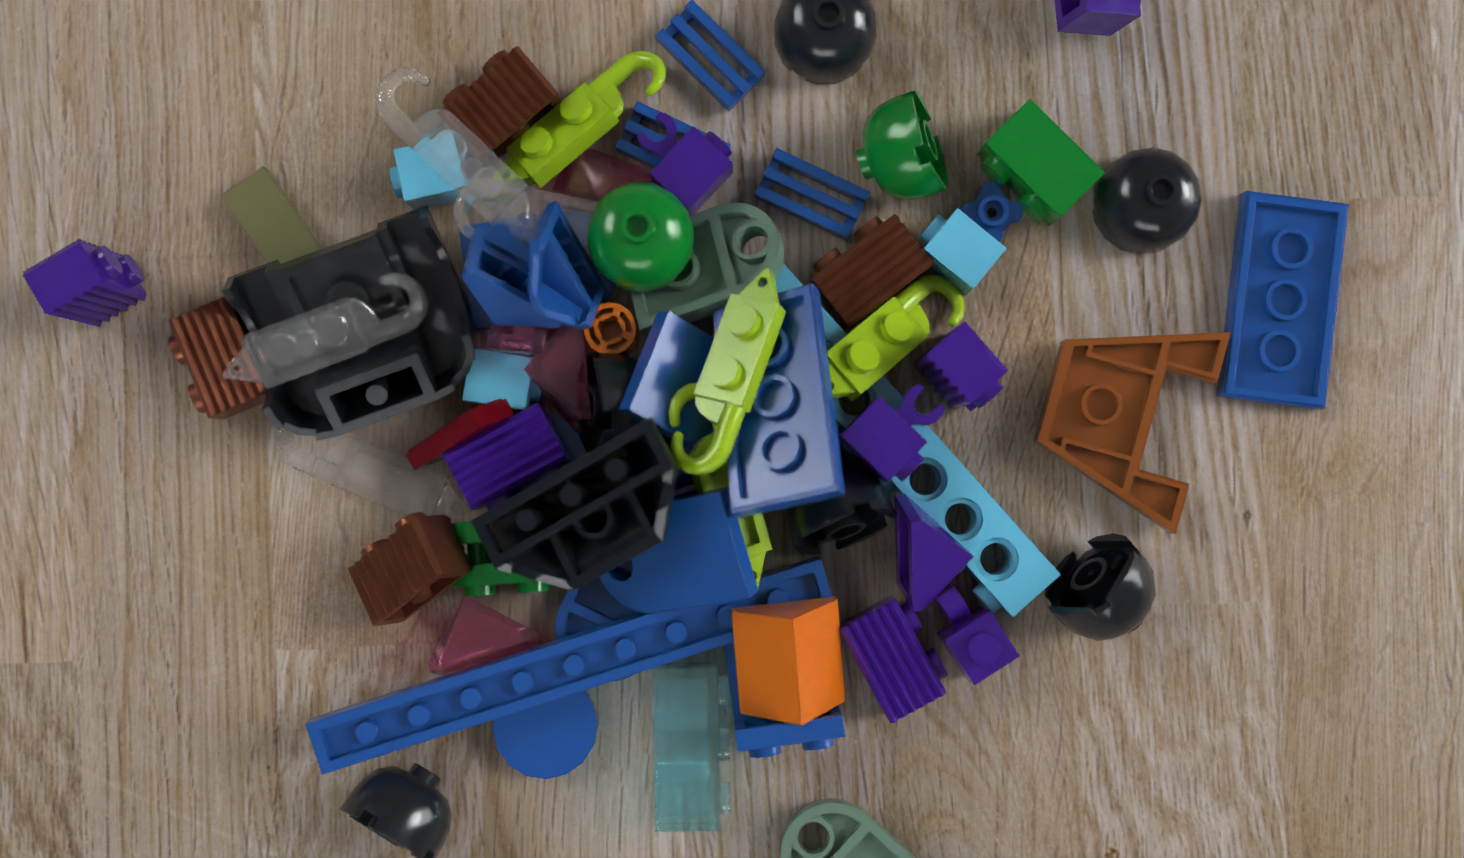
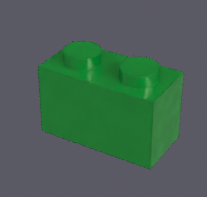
[976,99,1105,226]

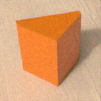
[731,596,845,726]

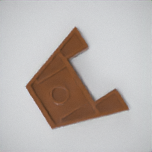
[1033,332,1231,534]

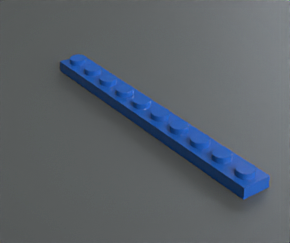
[305,556,832,775]

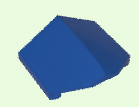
[528,201,606,330]
[461,228,561,328]

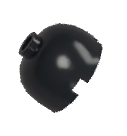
[774,0,876,84]
[1092,147,1202,253]
[577,353,640,452]
[786,463,896,555]
[1045,533,1156,641]
[340,763,452,858]

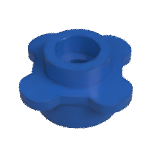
[961,182,1023,242]

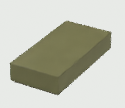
[221,166,323,264]

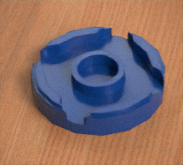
[492,690,599,779]

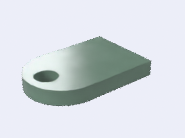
[631,202,784,339]
[780,798,917,858]

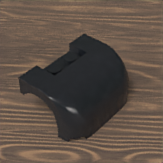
[222,205,475,441]

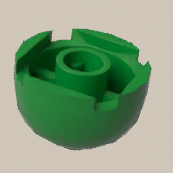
[856,90,949,200]
[587,182,694,292]

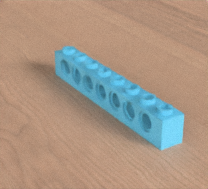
[775,263,1061,617]

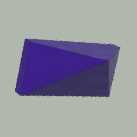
[894,493,974,612]

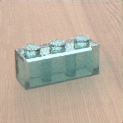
[653,662,730,832]

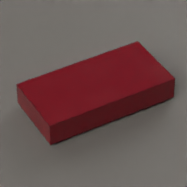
[406,398,514,471]

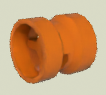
[584,302,640,355]

